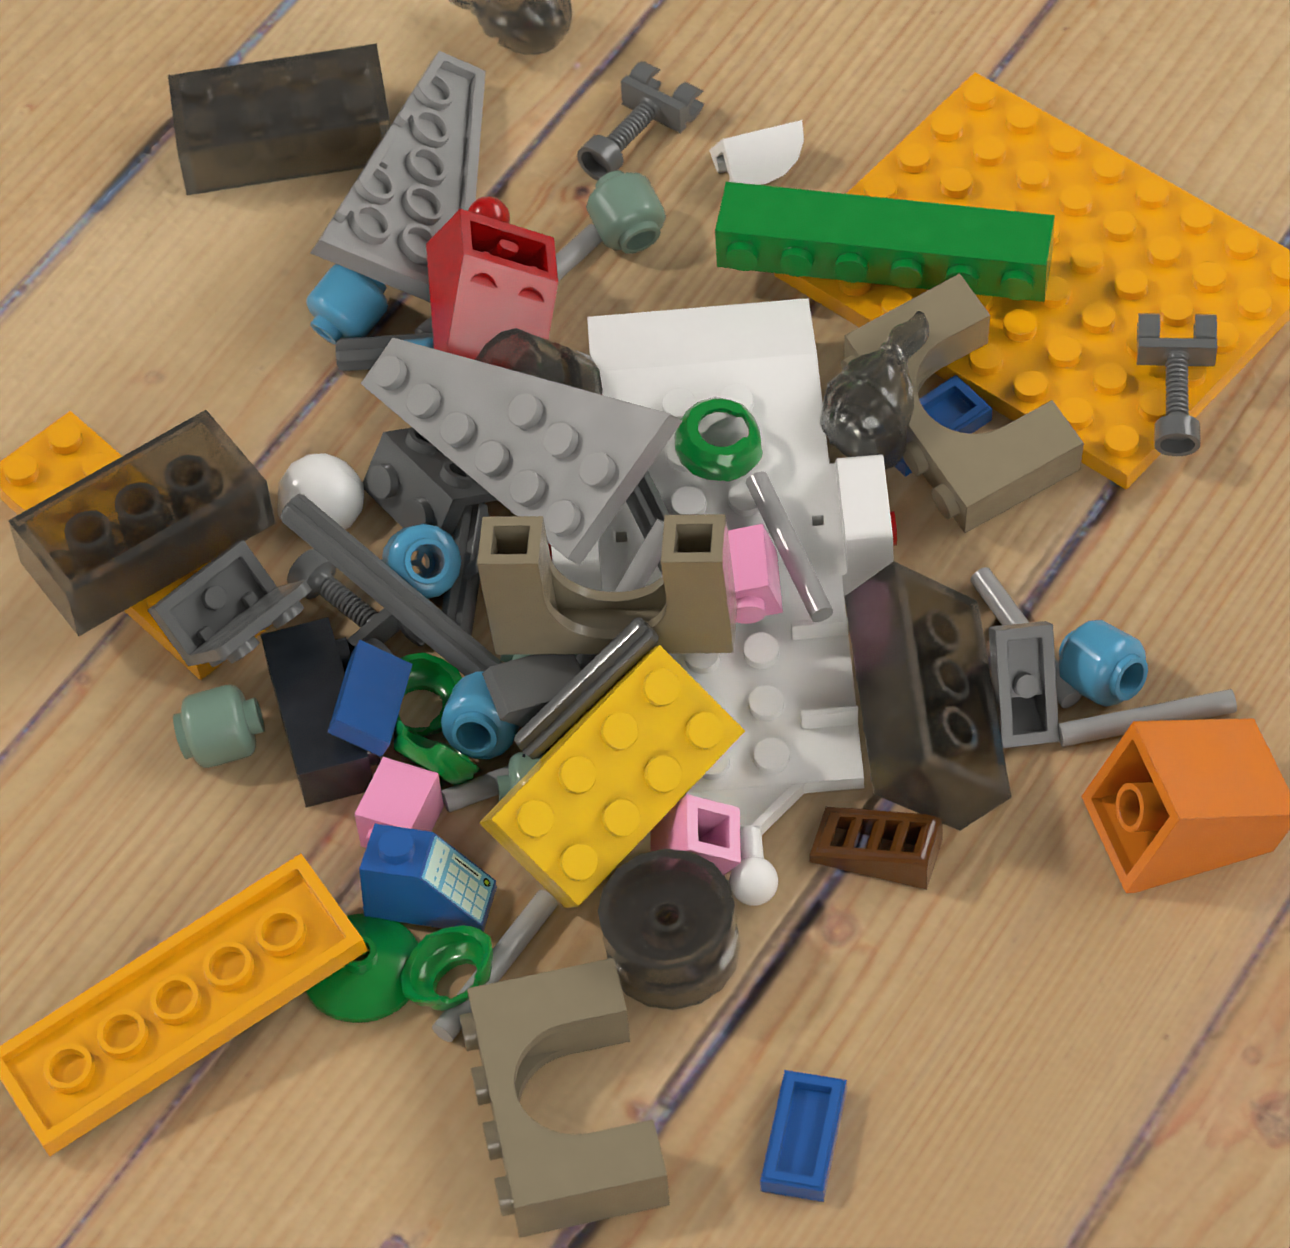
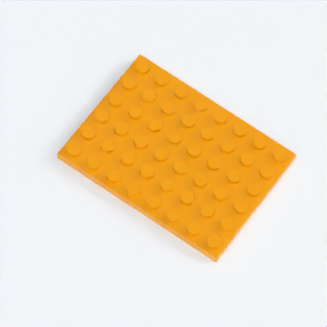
[774,72,1290,490]

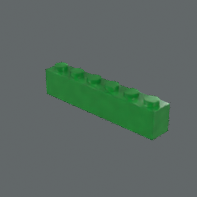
[715,181,1055,302]

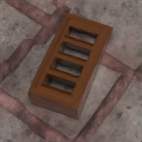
[809,806,943,890]

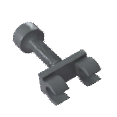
[577,61,704,181]
[1137,313,1217,457]
[287,549,425,655]

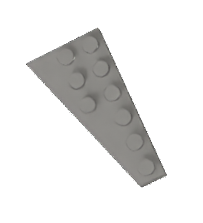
[310,51,486,302]
[361,338,682,565]

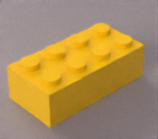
[479,645,745,908]

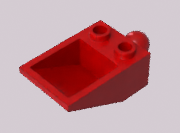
[426,196,559,378]

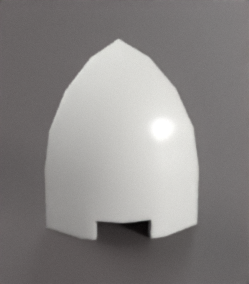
[709,120,804,185]

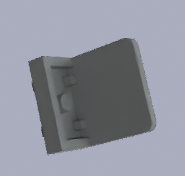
[362,427,497,536]
[148,540,312,667]

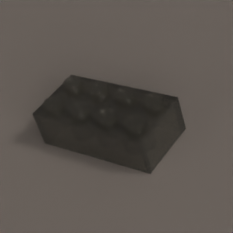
[168,43,391,195]
[8,410,275,637]
[845,561,1012,831]

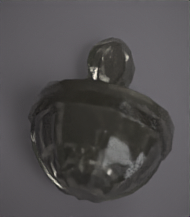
[449,0,572,55]
[819,311,930,470]

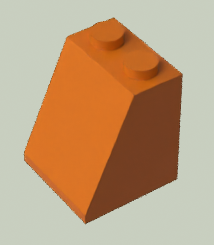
[1081,718,1290,893]

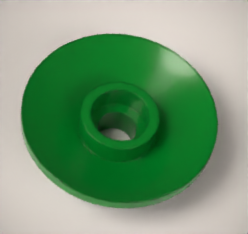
[305,913,418,1023]

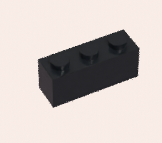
[260,617,381,808]

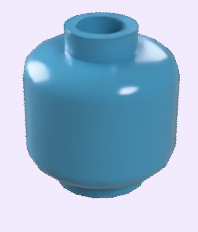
[306,264,388,345]
[382,524,462,599]
[1059,620,1148,707]
[441,671,520,759]

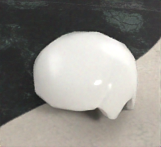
[278,453,364,529]

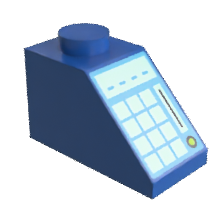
[359,824,497,932]

